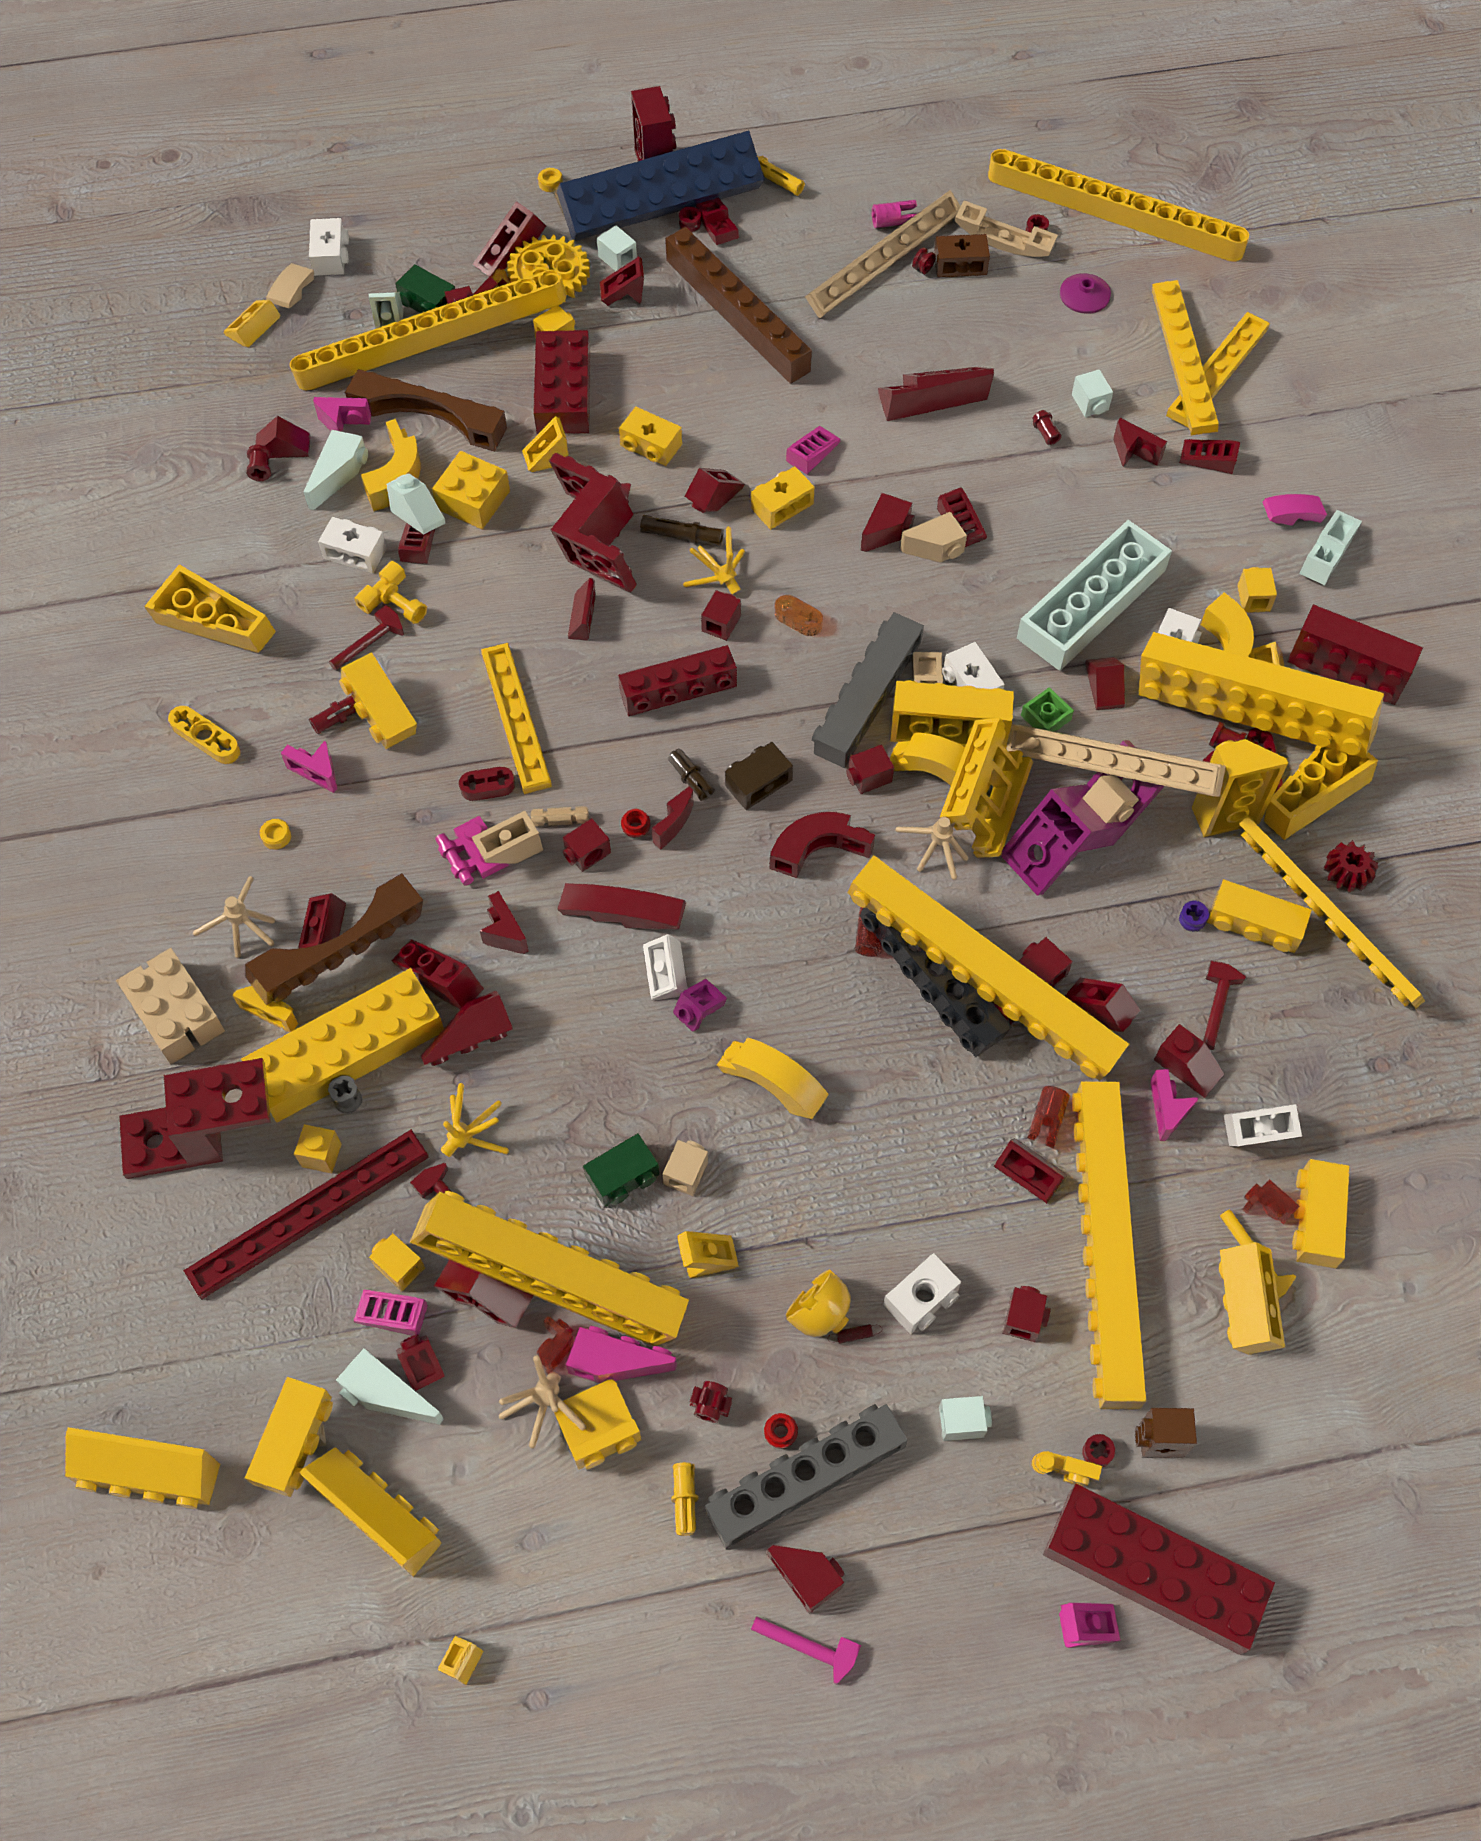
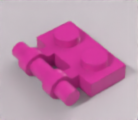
[435,816,509,886]

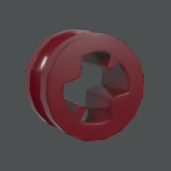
[679,206,701,232]
[1025,214,1049,233]
[912,247,936,275]
[1082,1434,1115,1468]

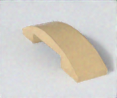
[955,200,1058,257]

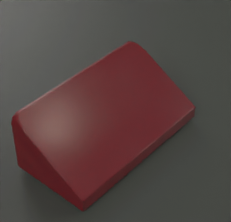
[568,578,596,641]
[298,893,346,948]
[994,1138,1067,1204]

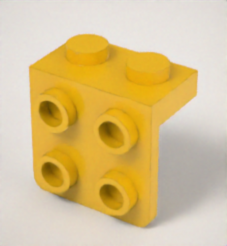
[554,1379,641,1470]

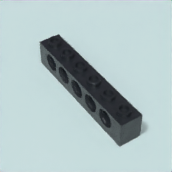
[859,908,1012,1058]

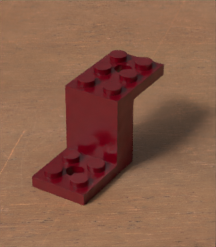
[549,453,637,593]
[119,1058,271,1179]

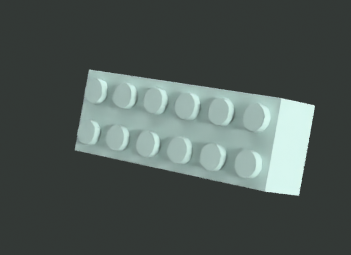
[1016,520,1172,671]

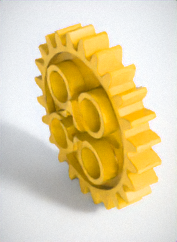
[507,234,590,302]

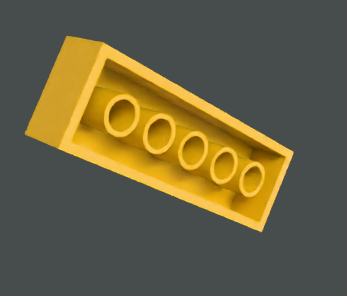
[241,968,444,1123]

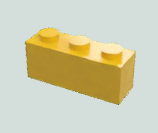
[339,652,417,749]
[1207,879,1312,953]
[1292,1159,1349,1269]
[1219,1242,1285,1355]
[245,1377,333,1497]

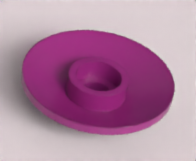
[1060,273,1111,314]

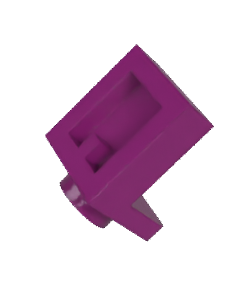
[673,978,727,1032]

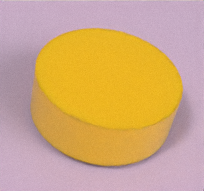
[538,168,563,192]
[260,819,291,850]

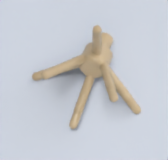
[895,817,968,880]
[193,876,275,958]
[499,1355,586,1448]

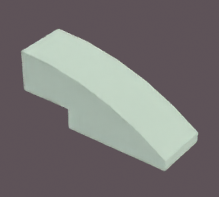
[1299,510,1362,585]

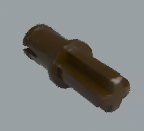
[668,748,715,801]

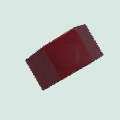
[684,468,745,513]
[861,493,915,552]
[1065,977,1141,1032]
[1154,1024,1224,1098]
[767,1545,845,1614]

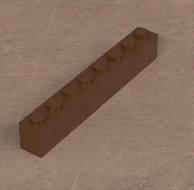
[665,227,812,384]

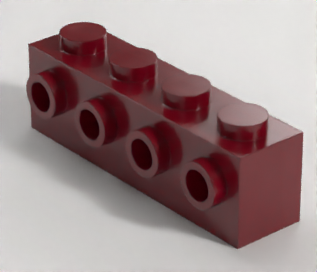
[618,645,737,717]

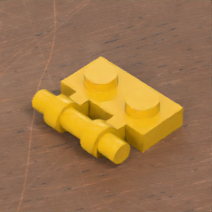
[1031,1451,1102,1487]

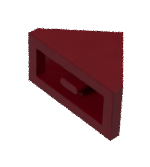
[255,416,311,458]
[1085,657,1125,710]

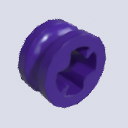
[1179,901,1209,932]

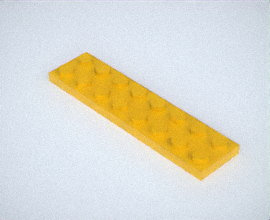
[1239,816,1425,1009]

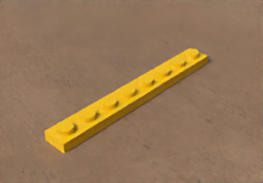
[1152,280,1219,436]

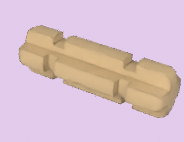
[531,806,589,826]

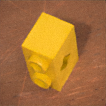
[619,406,682,466]
[751,466,815,530]

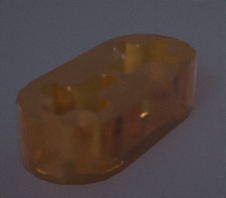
[775,595,823,636]

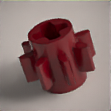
[689,1381,733,1423]

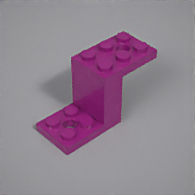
[1000,740,1164,896]

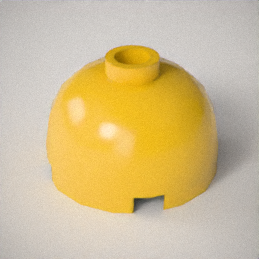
[786,1269,851,1337]

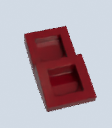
[696,197,739,245]
[652,786,694,850]

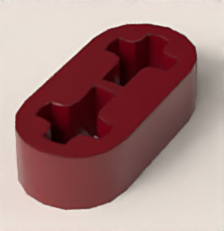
[459,767,515,801]

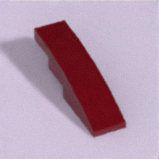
[558,883,686,929]

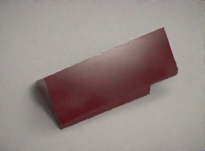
[878,367,994,421]

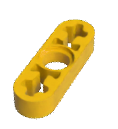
[168,706,240,764]

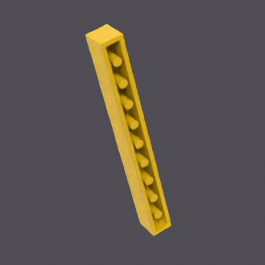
[847,855,1129,1081]
[1072,1082,1146,1409]

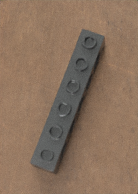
[705,1404,908,1550]

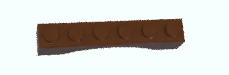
[345,369,507,452]
[245,873,423,1006]

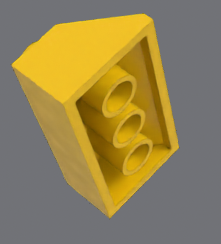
[1192,739,1288,837]
[65,1427,220,1509]
[299,1447,442,1577]

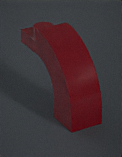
[769,812,875,878]

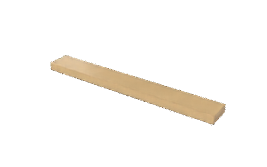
[805,190,961,318]
[1006,724,1226,796]

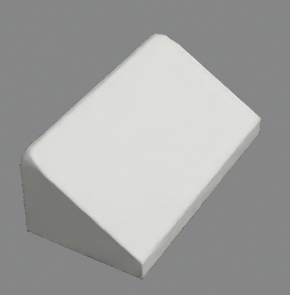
[643,934,688,1001]

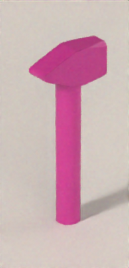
[751,1616,861,1685]

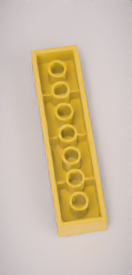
[1139,632,1384,758]
[410,1191,689,1346]

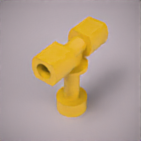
[354,561,427,624]

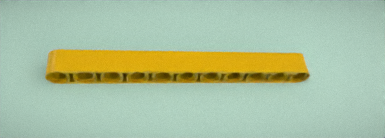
[988,149,1249,262]
[290,270,566,391]

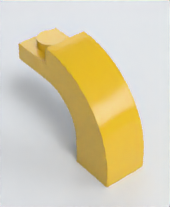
[361,419,421,512]
[1200,592,1254,657]
[890,733,991,794]
[717,1038,829,1119]

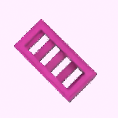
[786,426,841,474]
[354,1289,428,1336]

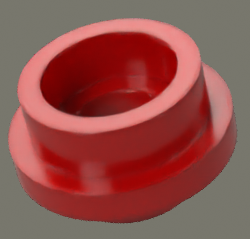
[621,809,651,838]
[764,1413,798,1449]

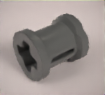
[328,1075,362,1114]

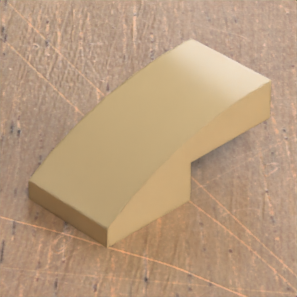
[266,263,314,308]
[912,652,943,684]

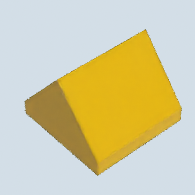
[438,1636,484,1685]

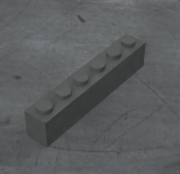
[812,612,924,768]

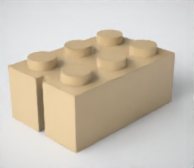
[116,948,225,1065]

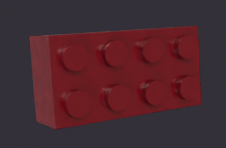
[534,330,590,434]
[1287,604,1423,705]

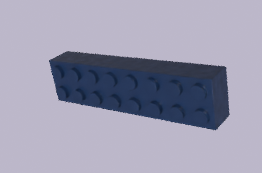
[557,130,765,241]

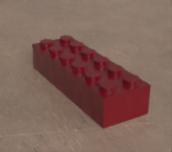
[1043,1483,1275,1655]

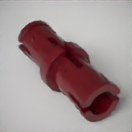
[308,695,357,734]

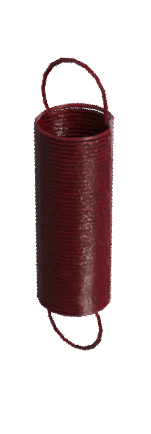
[827,1324,882,1344]

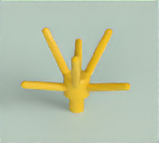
[683,526,745,595]
[441,1083,509,1157]

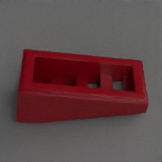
[1179,439,1240,474]
[937,487,987,547]
[398,523,435,564]

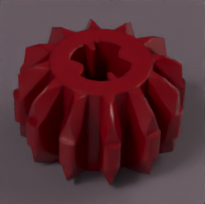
[1324,840,1378,893]

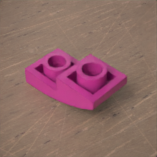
[1262,494,1327,526]

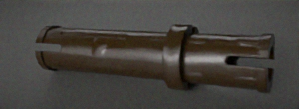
[640,514,724,547]

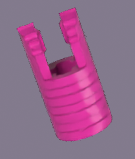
[872,200,917,228]

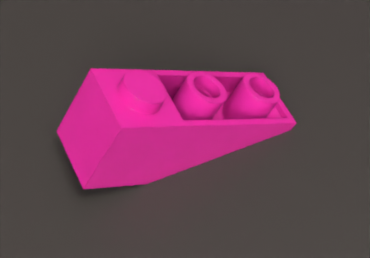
[566,1326,677,1384]

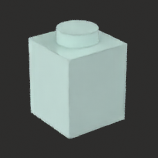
[597,226,637,271]
[1072,369,1113,417]
[939,1396,992,1441]

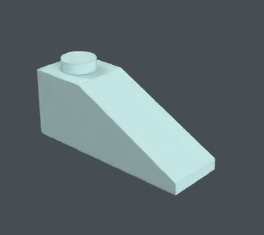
[304,430,368,510]
[336,1348,444,1425]

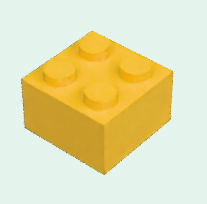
[432,451,510,530]

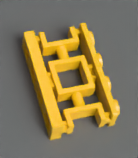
[940,717,1033,858]

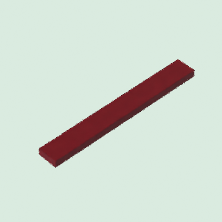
[183,1129,429,1300]

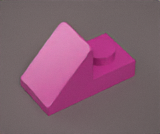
[313,397,371,432]
[281,741,337,793]
[1150,1069,1198,1141]
[1059,1603,1121,1648]

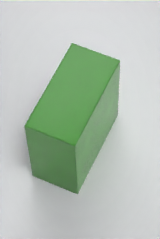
[1021,687,1074,732]

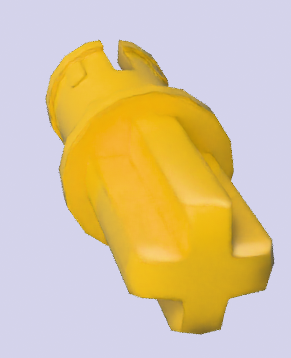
[671,1462,699,1536]

